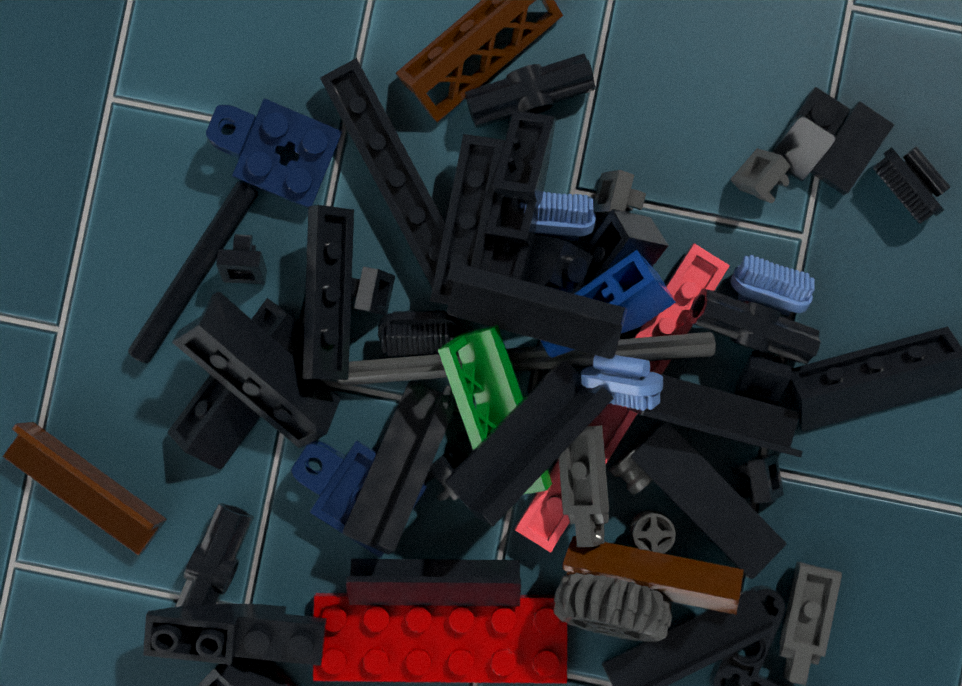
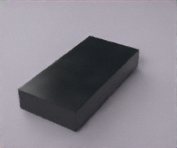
[810,101,895,195]

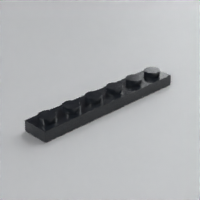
[320,58,445,289]

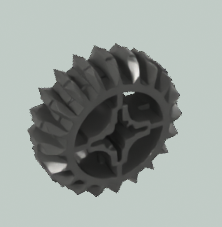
[554,573,672,642]

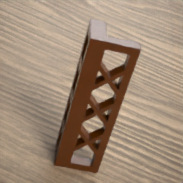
[395,0,563,122]

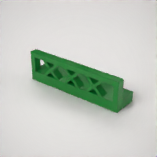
[438,325,552,495]

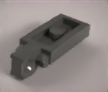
[559,425,609,547]
[779,561,842,686]

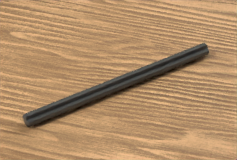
[337,332,716,386]

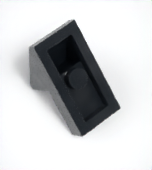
[772,87,851,182]

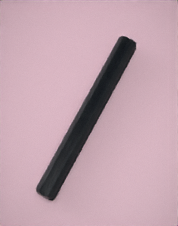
[128,181,258,363]

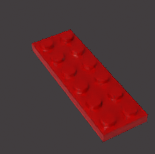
[313,593,567,683]

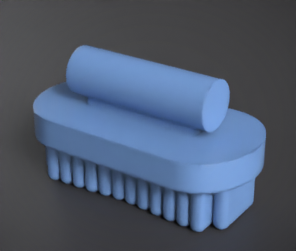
[521,192,596,241]
[730,255,815,316]
[581,355,663,411]

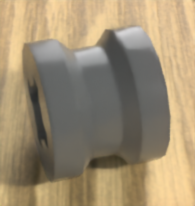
[609,442,652,495]
[629,510,676,554]

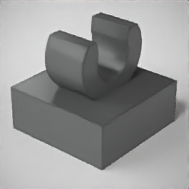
[730,148,791,203]
[593,170,646,217]

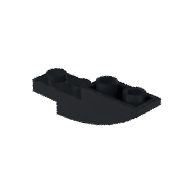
[143,604,327,666]

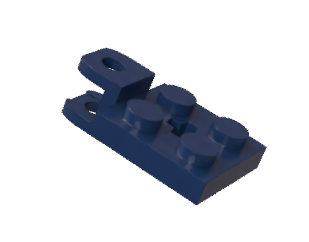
[206,98,342,209]
[291,440,427,558]

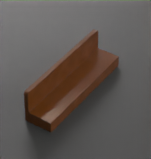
[2,422,167,555]
[563,536,744,615]

